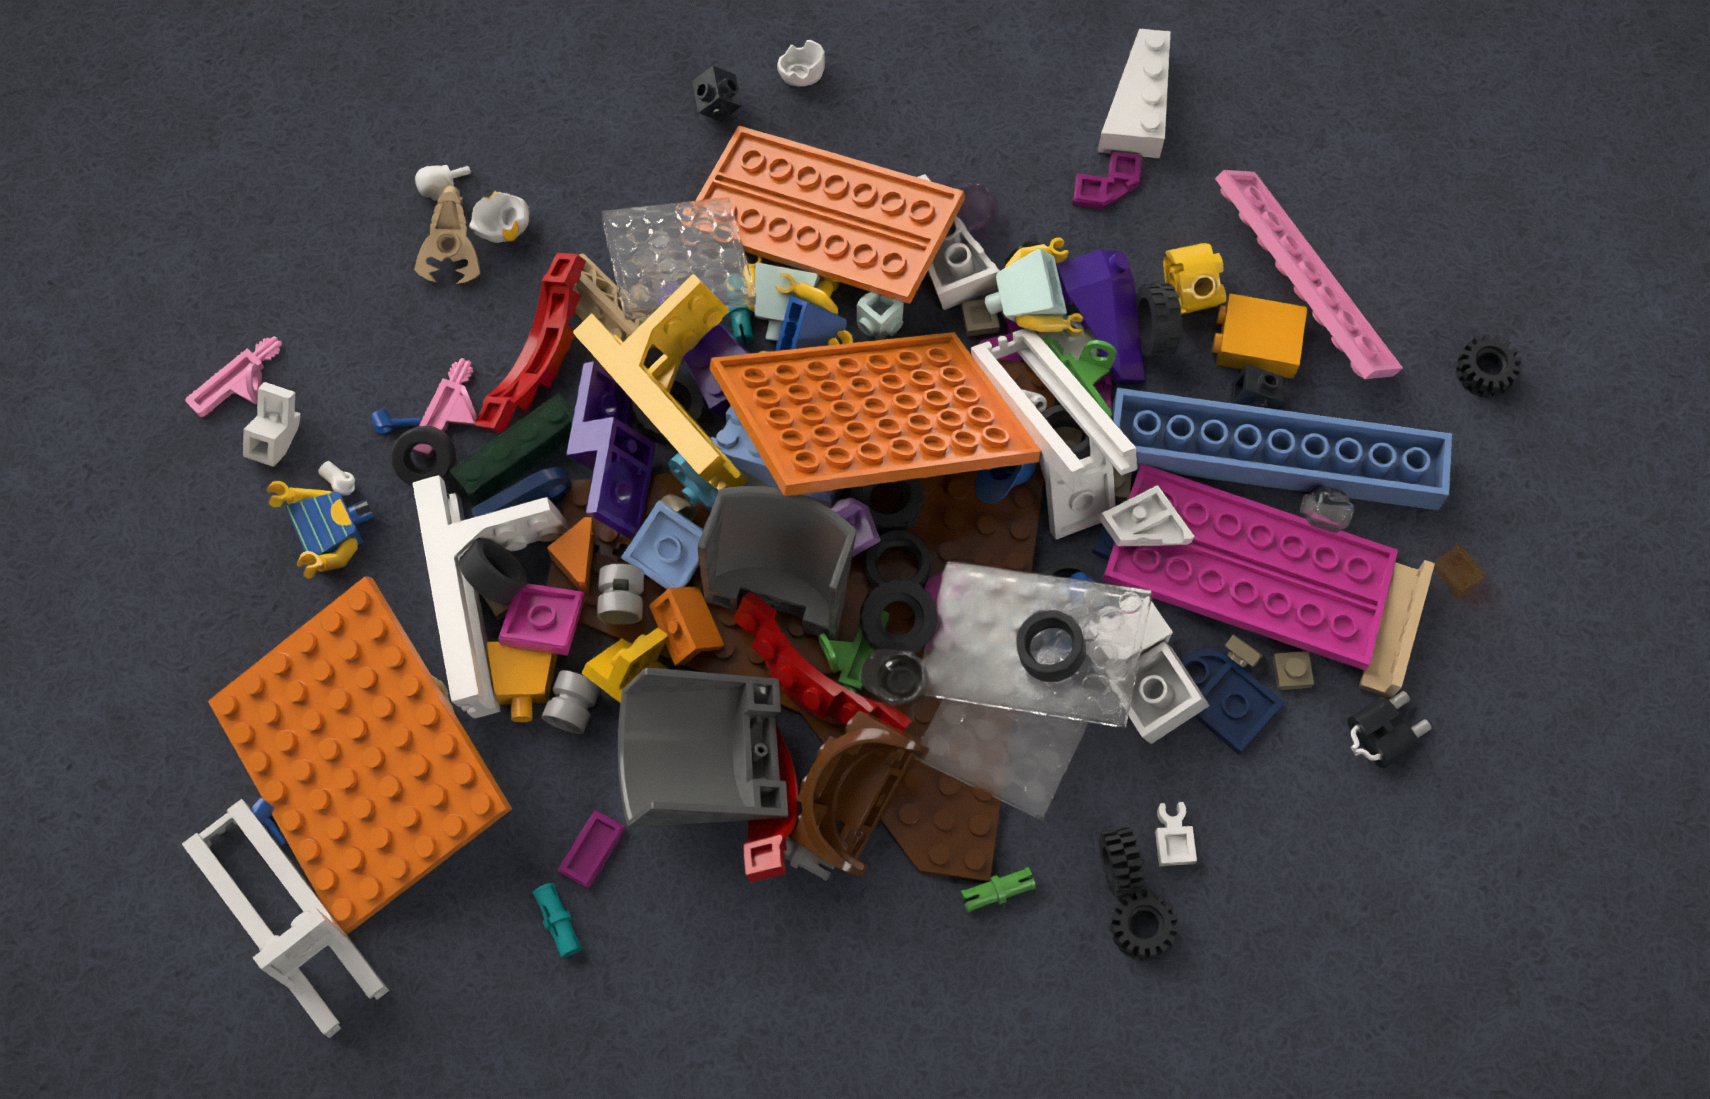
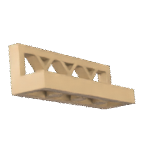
[573,253,656,349]
[1358,560,1435,699]

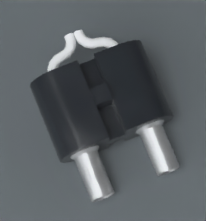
[1347,691,1431,768]

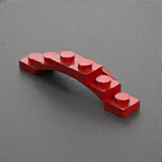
[474,253,586,434]
[733,591,912,732]
[743,724,800,883]

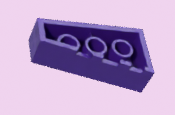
[655,285,750,419]

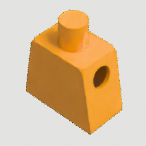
[487,642,557,722]

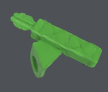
[1041,336,1117,418]
[819,611,889,693]

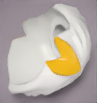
[469,191,529,243]

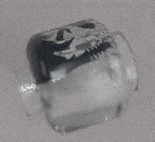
[1300,486,1354,533]

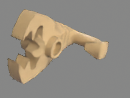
[414,186,481,284]

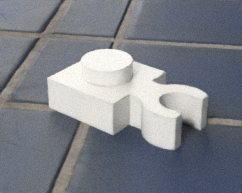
[1155,802,1197,866]

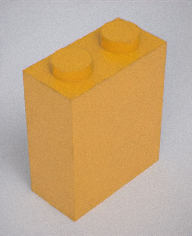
[1212,294,1307,379]

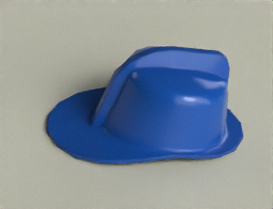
[975,462,1037,504]

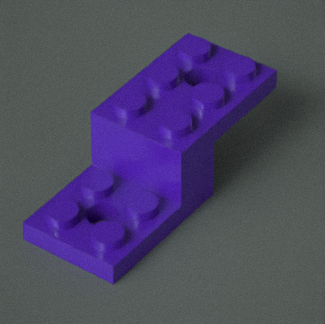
[566,361,656,539]

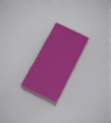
[557,810,626,890]

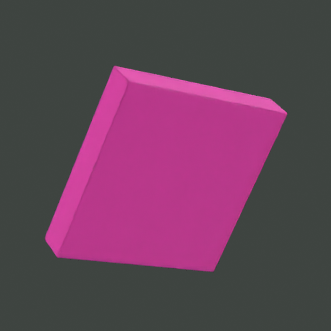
[498,583,585,656]

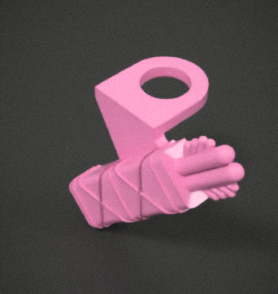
[186,336,282,418]
[412,358,477,458]

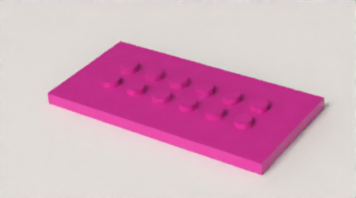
[1102,463,1398,671]

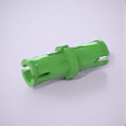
[960,867,1036,913]

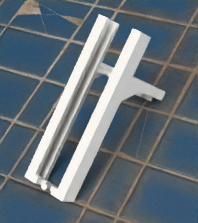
[971,328,1137,540]
[413,475,569,718]
[182,799,389,1038]

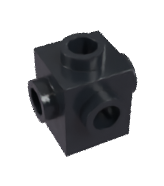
[692,66,742,121]
[1231,364,1286,410]

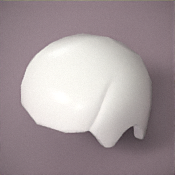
[777,40,825,87]

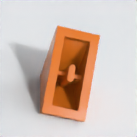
[547,517,595,594]

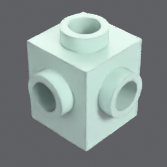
[857,292,904,340]

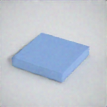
[621,500,703,590]

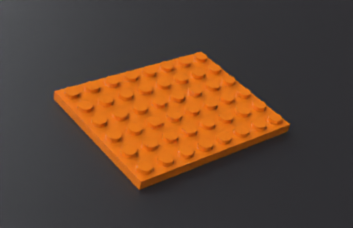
[710,332,1041,496]
[208,576,512,934]

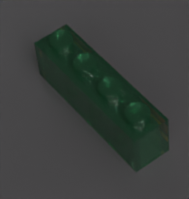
[449,393,575,507]

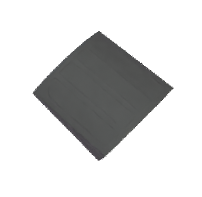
[697,486,857,641]
[618,668,788,827]

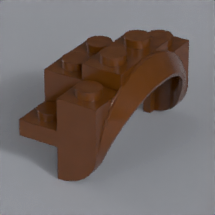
[790,710,930,877]

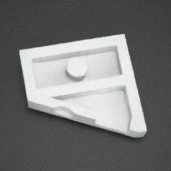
[1099,485,1195,546]

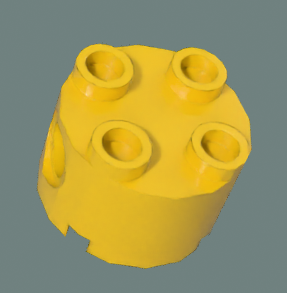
[1163,243,1226,314]

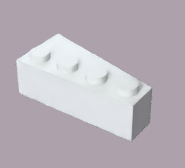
[1097,29,1170,158]
[917,174,1000,310]

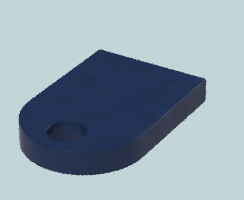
[471,467,572,518]
[1181,649,1285,755]

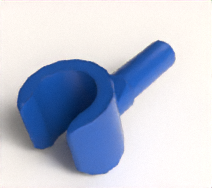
[371,410,420,435]
[251,798,287,846]

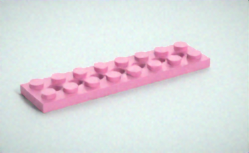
[1215,170,1403,379]

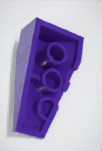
[1056,249,1145,384]

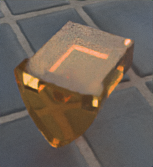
[1434,544,1488,599]

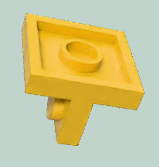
[581,628,669,703]

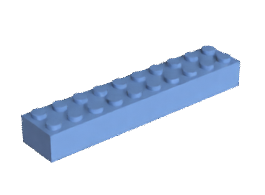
[1111,388,1452,510]

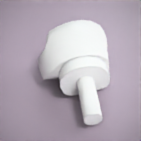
[415,165,471,201]

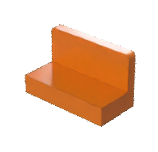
[649,587,724,666]

